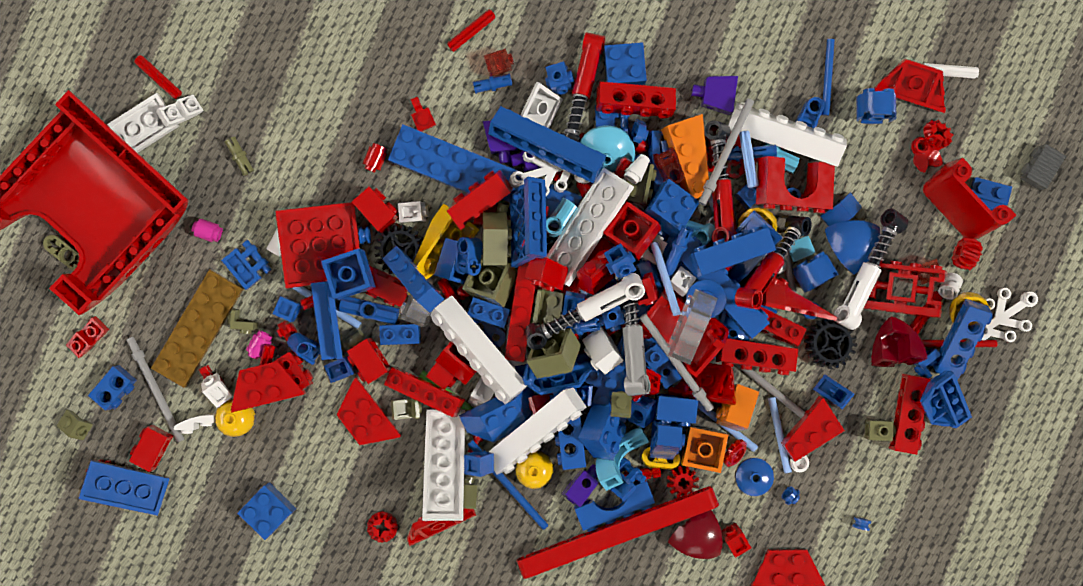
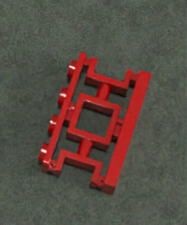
[863,260,947,318]

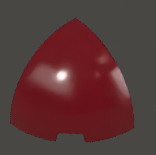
[871,316,927,367]
[668,510,723,559]

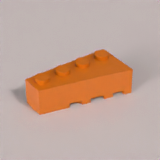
[661,114,709,198]

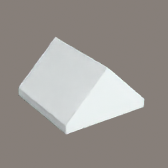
[521,82,563,128]

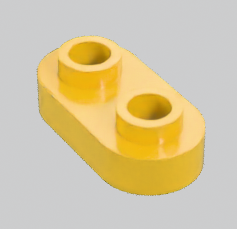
[641,447,680,469]

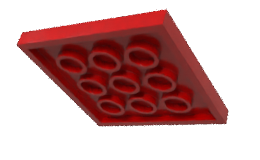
[275,202,360,288]

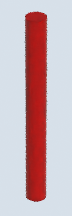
[921,340,998,347]

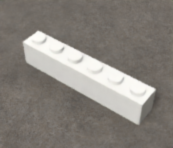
[728,102,847,167]
[430,296,527,405]
[489,388,586,474]

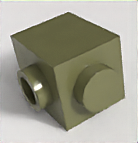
[864,419,896,441]

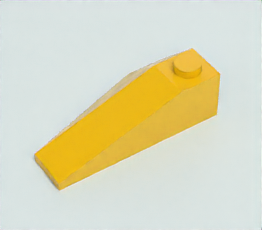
[413,203,479,279]

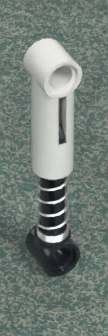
[834,208,908,330]
[525,273,645,350]

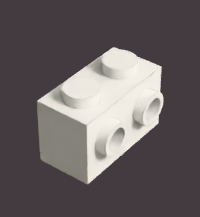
[582,326,624,374]

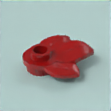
[911,137,943,173]

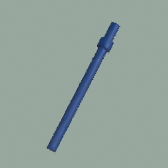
[467,440,548,530]

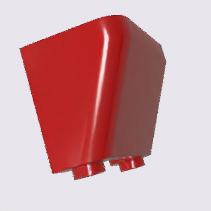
[923,157,1016,240]
[638,289,729,378]

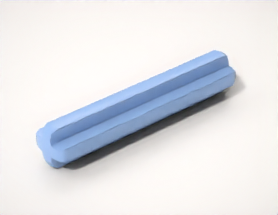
[739,131,758,188]

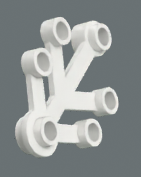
[509,152,571,196]
[982,288,1038,342]

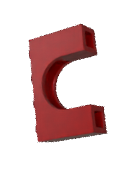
[756,156,835,214]

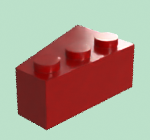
[447,170,514,230]
[366,265,409,307]
[781,396,845,462]

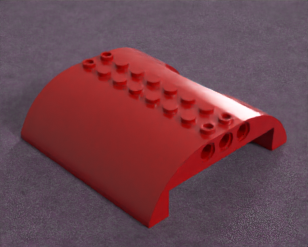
[0,90,188,315]

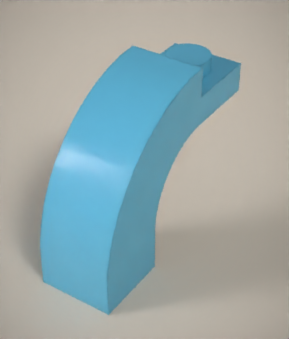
[596,427,649,491]

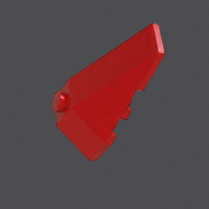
[762,280,837,321]

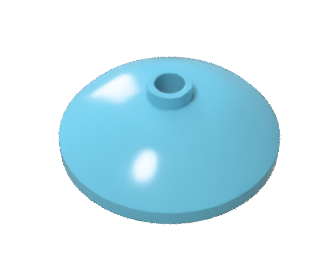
[580,125,635,177]

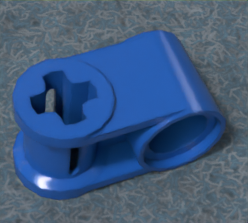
[795,97,824,128]
[455,237,483,276]
[287,333,320,365]

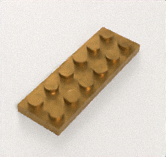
[151,269,244,388]

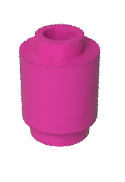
[192,218,223,242]
[246,330,272,360]

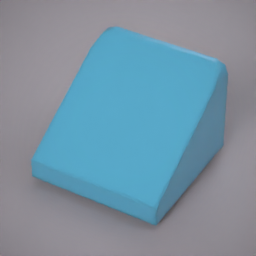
[789,236,815,262]

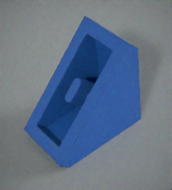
[820,192,862,227]
[324,356,358,383]
[813,374,854,410]

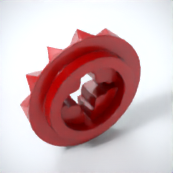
[923,119,953,148]
[723,439,747,467]
[367,512,398,543]

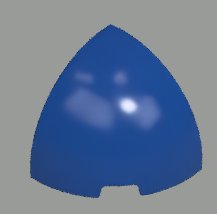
[825,220,880,274]

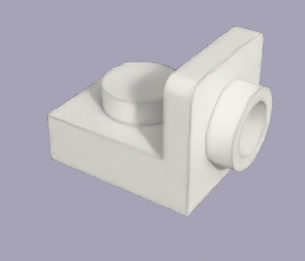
[398,201,429,223]
[670,266,696,297]
[201,373,233,408]
[468,377,494,408]

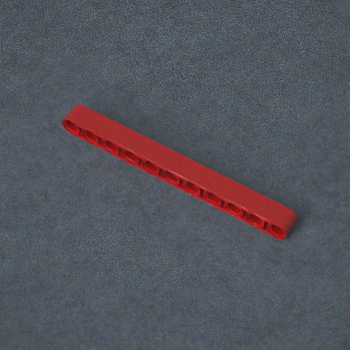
[516,486,719,579]

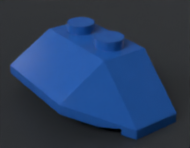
[515,353,594,395]
[920,371,972,428]
[459,386,535,443]

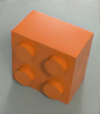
[715,384,759,431]
[680,425,728,473]

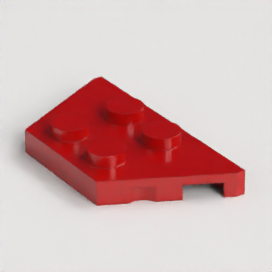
[874,58,946,113]
[231,361,306,413]
[668,363,736,405]
[337,377,401,445]
[407,508,476,546]
[751,549,826,586]

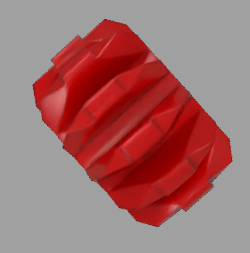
[951,237,983,270]
[666,466,699,498]

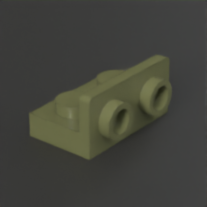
[626,162,657,204]
[531,289,566,324]

